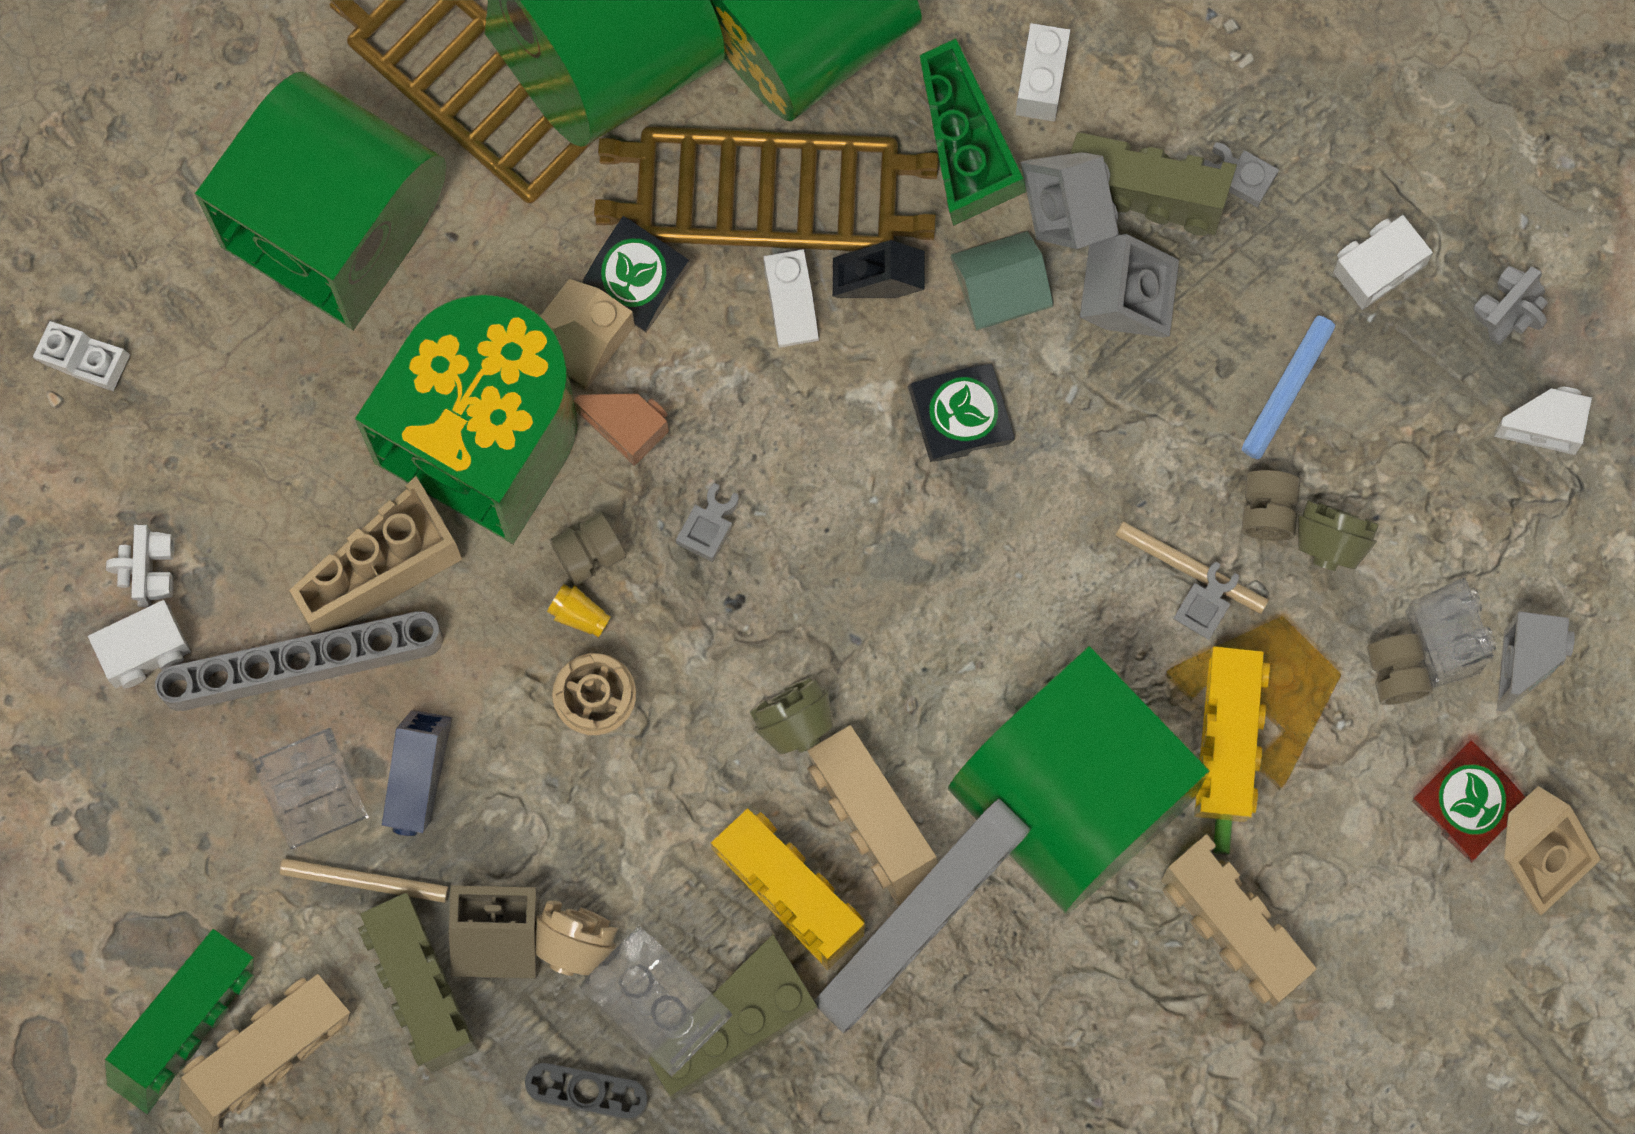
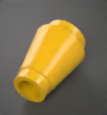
[547,583,611,638]

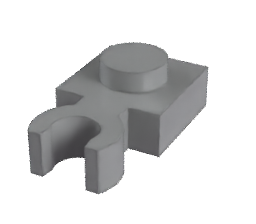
[1204,142,1279,208]
[676,483,739,562]
[1173,562,1239,640]

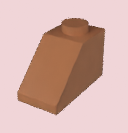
[574,394,669,466]

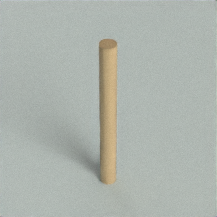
[1115,521,1269,614]
[280,858,449,903]

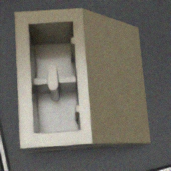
[449,885,540,979]

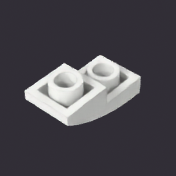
[33,321,130,391]

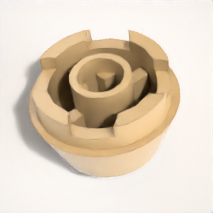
[552,653,636,735]
[535,901,618,976]

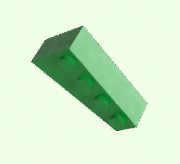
[919,38,1026,226]
[105,929,255,1115]

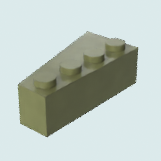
[1070,132,1237,236]
[358,892,478,1073]
[648,934,818,1101]

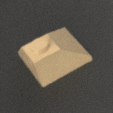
[540,279,635,390]
[1504,786,1601,915]

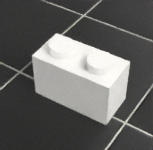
[1016,23,1070,122]
[1333,215,1433,310]
[88,600,191,689]

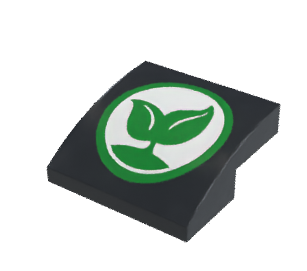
[582,216,691,333]
[908,364,1015,462]

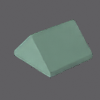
[950,231,1053,331]

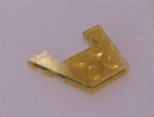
[1165,616,1342,791]

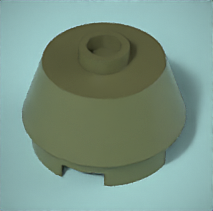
[1298,500,1379,571]
[750,678,833,754]

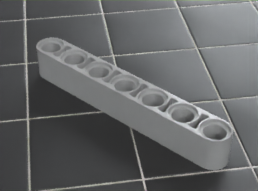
[155,611,443,711]
[814,799,1031,1033]

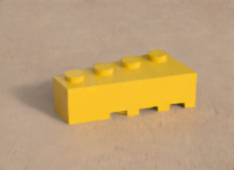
[1194,646,1270,822]
[711,808,865,971]

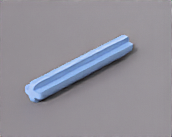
[1242,315,1335,460]

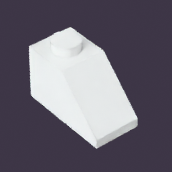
[764,249,819,348]
[1494,387,1592,455]

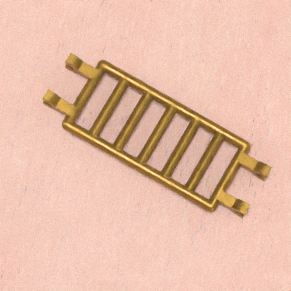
[594,126,938,251]

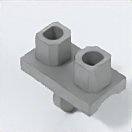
[1474,266,1548,345]

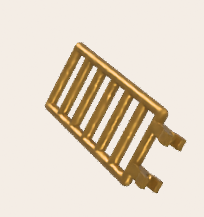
[329,0,594,203]

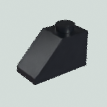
[832,240,925,298]

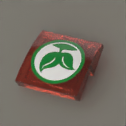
[1412,740,1526,863]

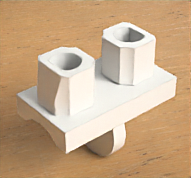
[106,525,175,607]

